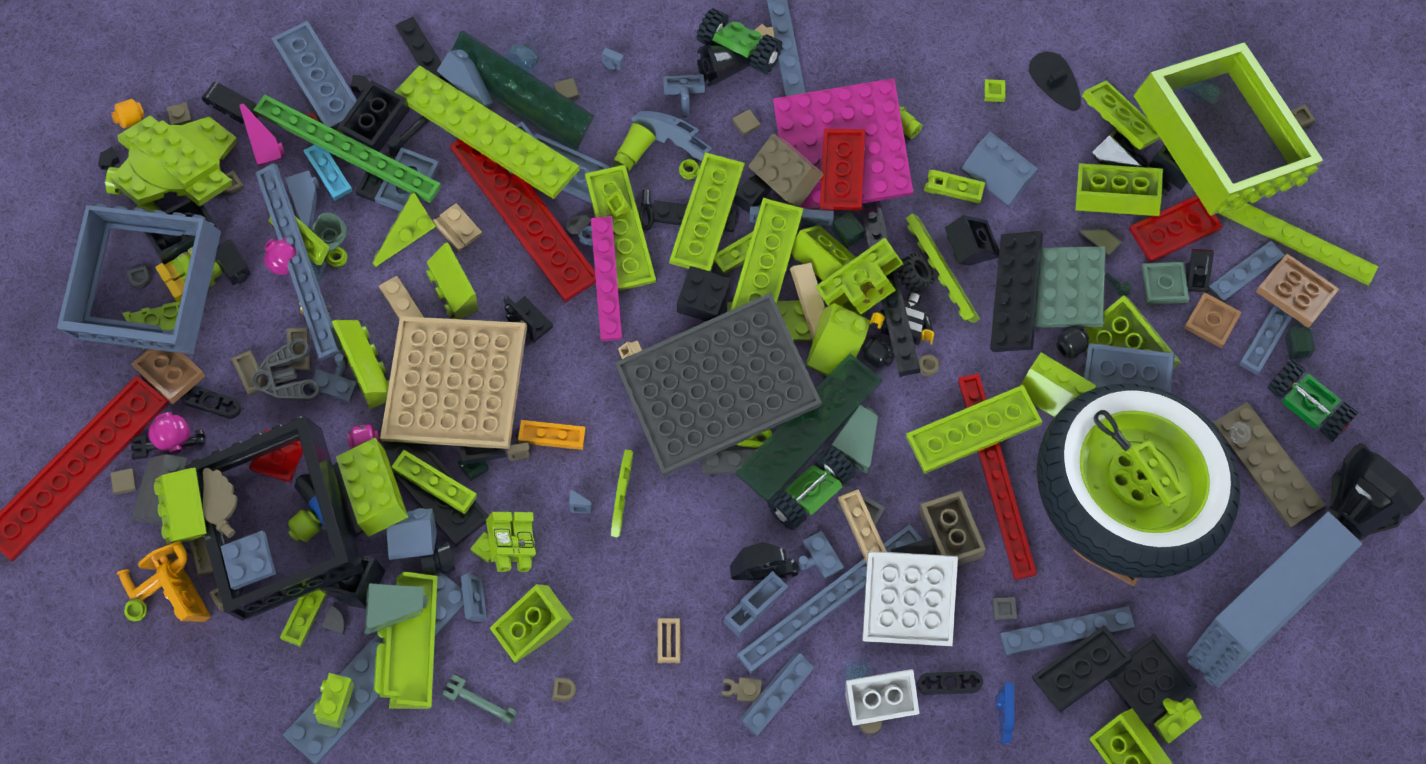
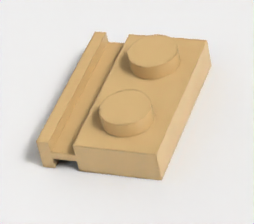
[432,203,482,252]

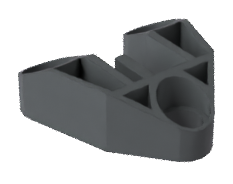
[252,338,321,401]

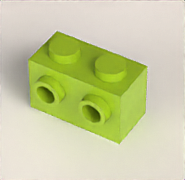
[313,673,354,729]

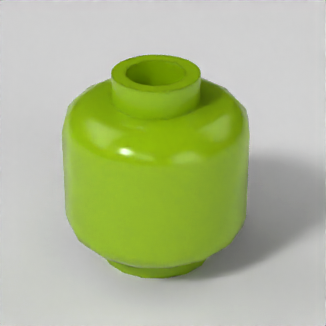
[288,509,321,542]

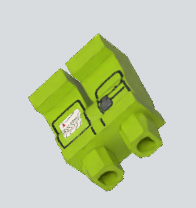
[486,512,536,572]

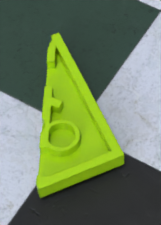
[372,193,436,267]

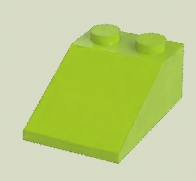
[805,303,870,383]
[490,584,573,663]

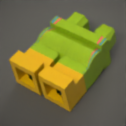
[155,247,223,302]

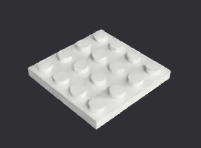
[862,551,958,646]

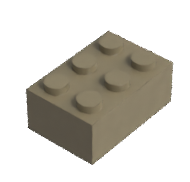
[748,133,824,207]
[918,491,986,567]

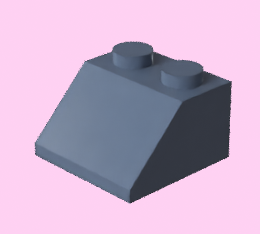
[386,508,437,560]

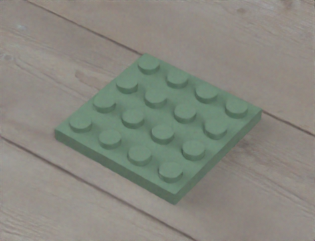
[1035,246,1106,328]

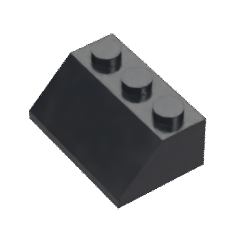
[338,80,409,152]

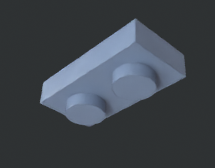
[461,574,487,622]

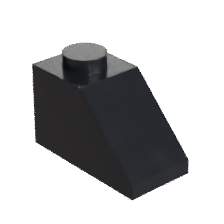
[735,174,772,214]
[215,239,251,286]

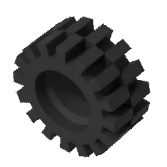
[896,252,934,294]

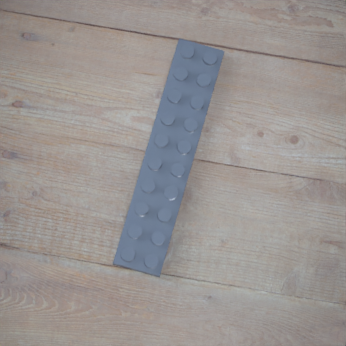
[283,569,464,764]

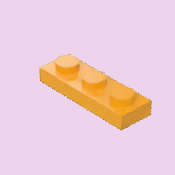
[518,420,586,450]

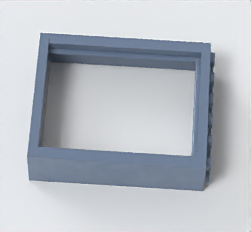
[1186,511,1362,688]

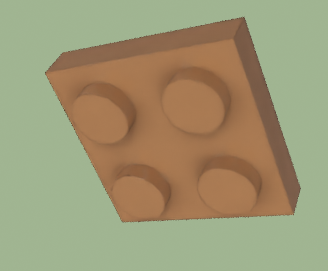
[1184,292,1242,349]

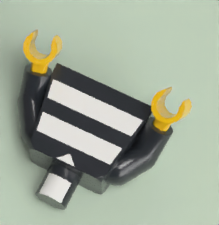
[869,293,934,346]

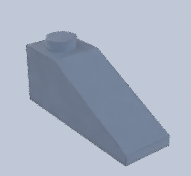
[437,49,493,107]
[285,170,319,230]

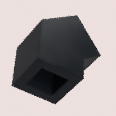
[351,75,370,95]
[98,147,120,170]

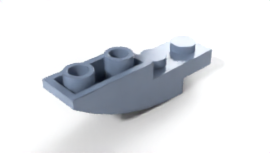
[631,111,712,161]

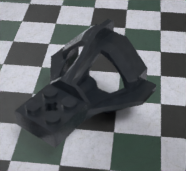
[1314,443,1425,540]

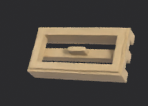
[658,618,680,663]

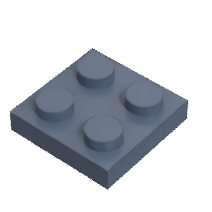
[221,531,276,590]

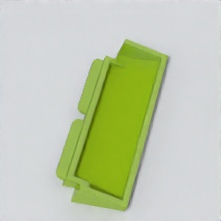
[374,572,438,709]

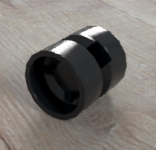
[420,542,456,575]

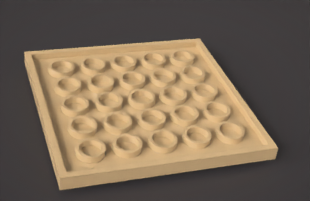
[380,316,527,449]

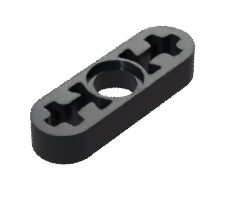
[181,386,241,419]
[917,671,983,695]

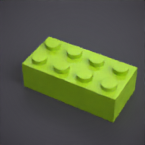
[336,438,408,537]

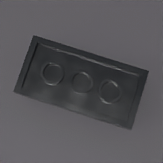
[1032,625,1132,713]

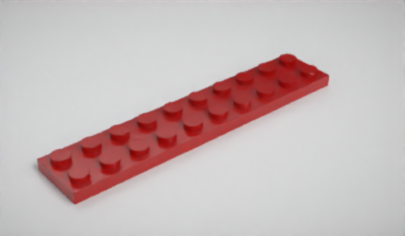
[450,139,596,303]
[0,375,169,562]

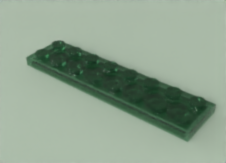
[451,31,594,151]
[735,353,883,502]

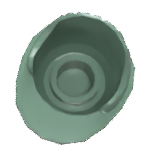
[311,212,347,252]

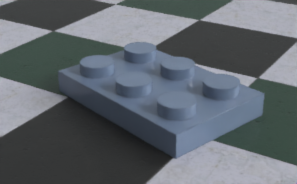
[375,147,440,211]

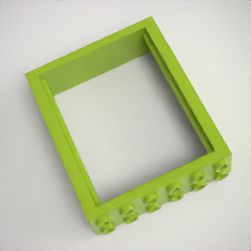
[1134,42,1323,216]

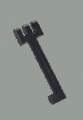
[388,116,430,157]
[131,429,206,460]

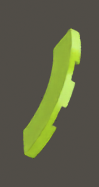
[611,449,633,537]

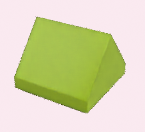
[606,188,631,217]

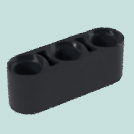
[201,81,259,124]

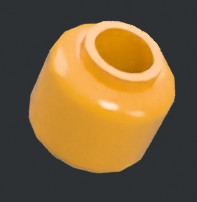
[111,99,144,128]

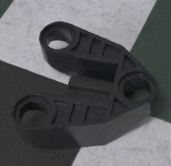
[730,542,799,581]

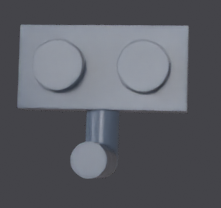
[663,74,705,116]
[309,353,357,403]
[798,531,844,580]

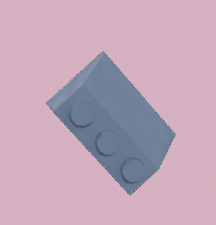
[961,132,1038,206]

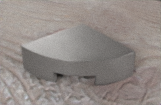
[322,606,345,635]

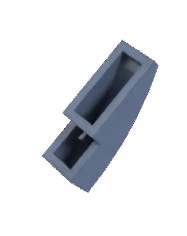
[723,571,788,638]

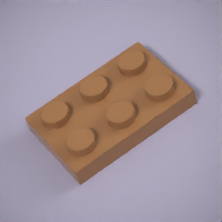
[131,349,206,404]

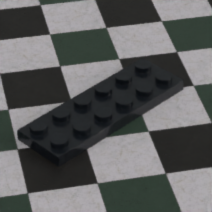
[990,231,1043,352]
[381,441,489,547]

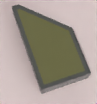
[1078,229,1122,258]

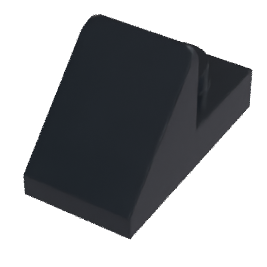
[1186,248,1214,292]

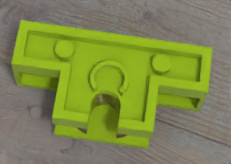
[815,238,903,315]

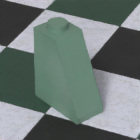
[831,405,878,475]
[365,584,427,634]

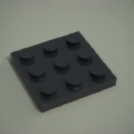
[1107,633,1197,726]

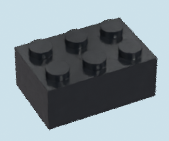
[144,198,221,265]

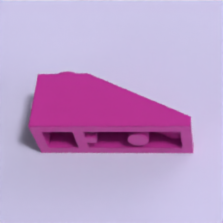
[239,104,285,167]

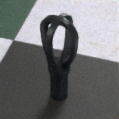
[639,189,654,230]
[1093,410,1132,451]

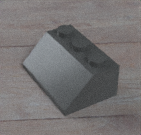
[131,454,190,526]

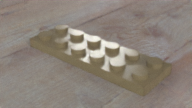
[1213,402,1326,529]

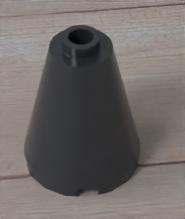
[697,45,753,86]

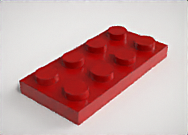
[820,128,866,210]
[1129,195,1223,263]

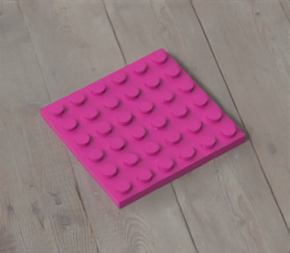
[773,78,914,210]

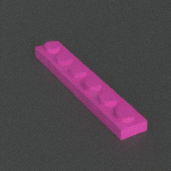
[591,216,622,342]

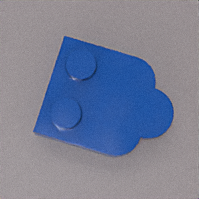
[995,683,1014,745]

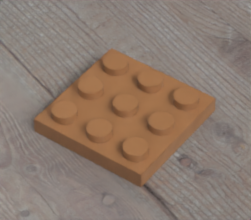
[1256,254,1339,328]

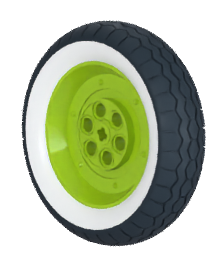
[1036,383,1240,578]

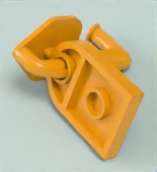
[117,541,211,622]

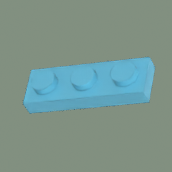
[303,145,352,201]

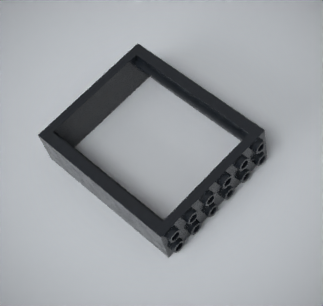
[185,416,364,621]

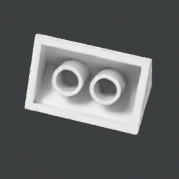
[845,669,919,726]

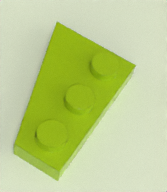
[122,301,181,349]

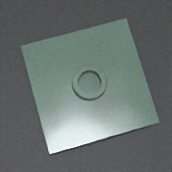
[1141,262,1189,305]

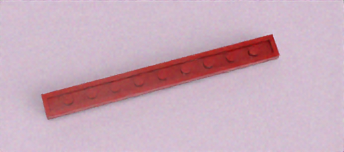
[958,373,1037,580]

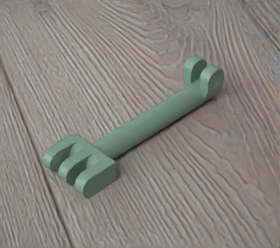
[441,675,517,725]

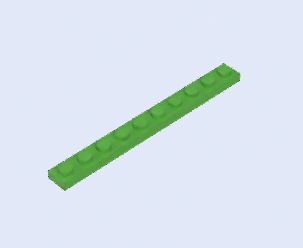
[253,94,441,203]

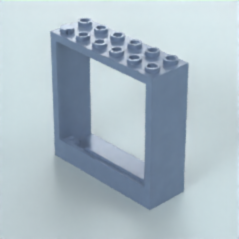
[57,203,221,355]

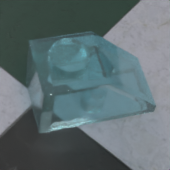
[492,44,540,88]

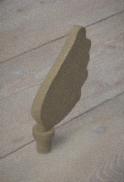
[203,468,238,538]

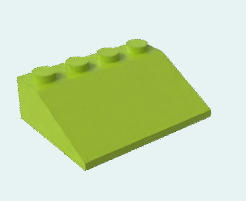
[1083,295,1182,369]

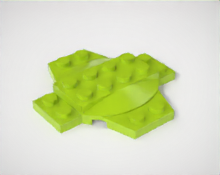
[111,115,237,206]

